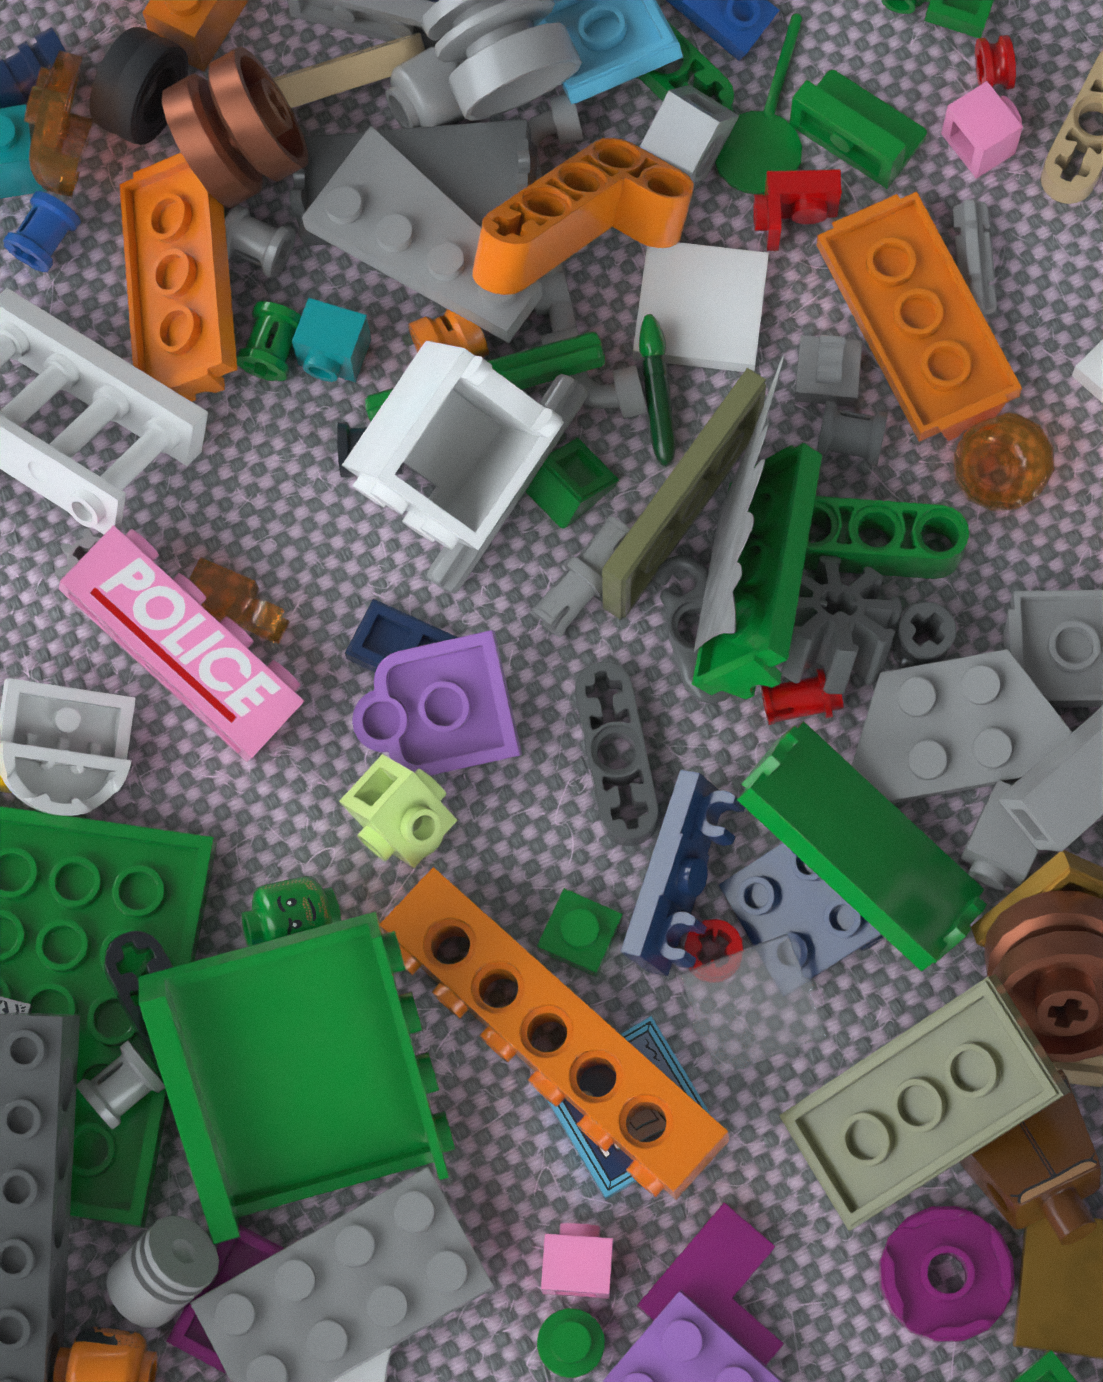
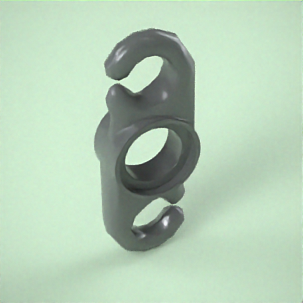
[654,555,732,704]

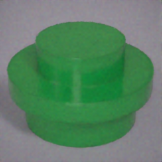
[537,1308,605,1378]

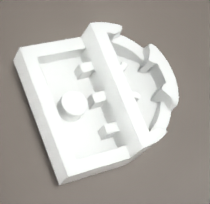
[0,678,136,816]

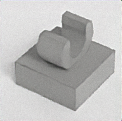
[794,334,862,407]

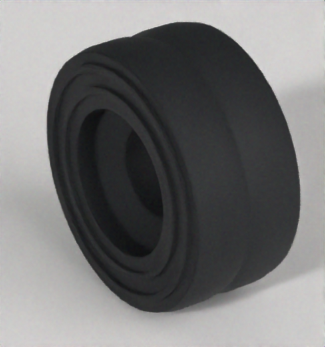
[89,27,188,145]

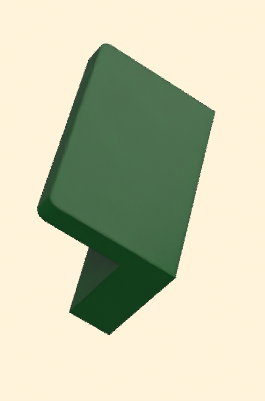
[789,70,927,189]

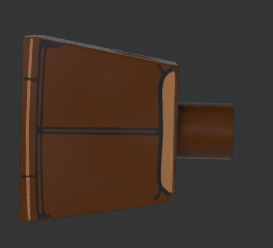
[959,1069,1101,1245]

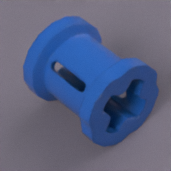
[3,191,81,273]

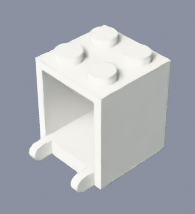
[342,341,564,550]

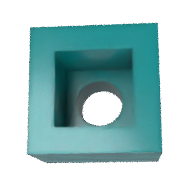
[292,298,372,383]

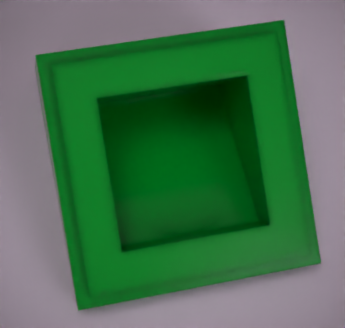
[525,438,619,529]

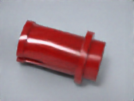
[761,668,844,725]

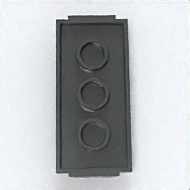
[289,119,537,246]

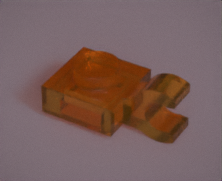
[189,557,290,644]

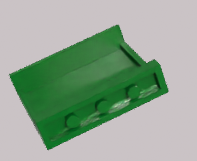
[139,911,456,1244]

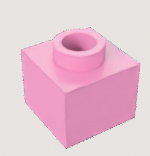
[941,81,1023,179]
[541,1223,613,1299]

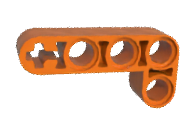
[472,138,694,295]

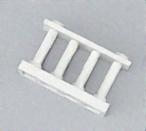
[0,288,208,534]

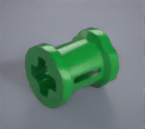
[236,301,301,381]

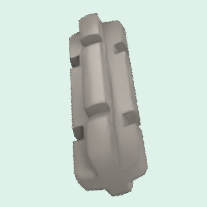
[952,199,997,317]

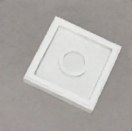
[633,242,769,372]

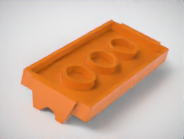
[119,153,238,402]
[816,192,1022,442]

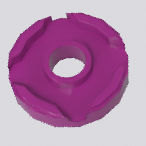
[879,1206,1014,1342]

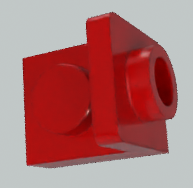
[753,169,842,251]

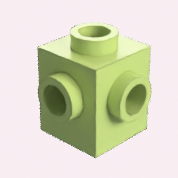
[339,754,458,868]

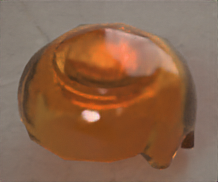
[953,413,1055,512]

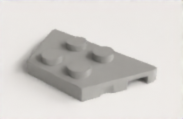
[852,649,1072,803]

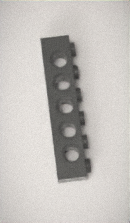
[0,1012,80,1382]

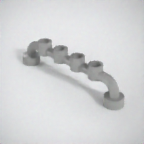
[528,94,648,419]

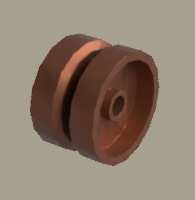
[162,46,308,209]
[984,891,1103,1062]

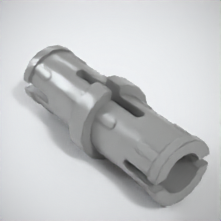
[529,516,630,638]

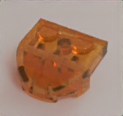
[24,50,94,198]

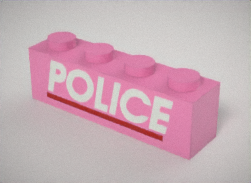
[59,525,304,762]

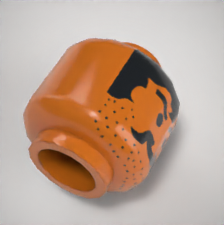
[53,1326,158,1382]

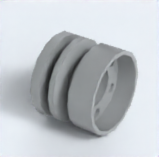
[421,0,582,121]

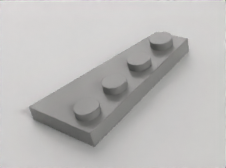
[302,126,543,343]

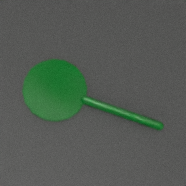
[715,13,802,194]

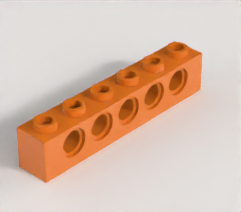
[380,867,729,1200]

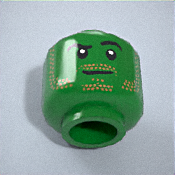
[241,876,342,946]

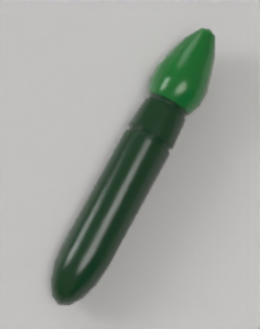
[639,314,676,467]

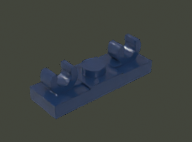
[620,770,745,976]

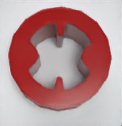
[975,35,1016,90]
[684,919,743,983]

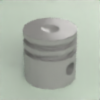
[106,1216,219,1328]

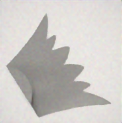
[693,356,784,653]

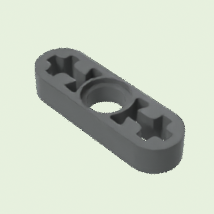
[575,662,658,846]

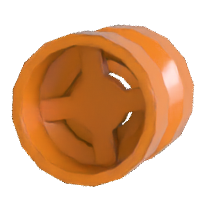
[408,308,489,358]

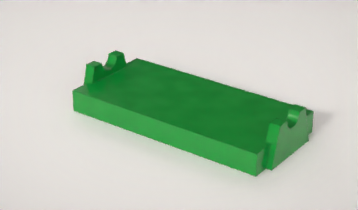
[692,443,822,700]
[737,721,987,972]

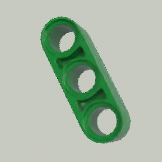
[803,496,970,579]

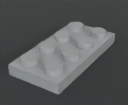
[190,1167,495,1382]

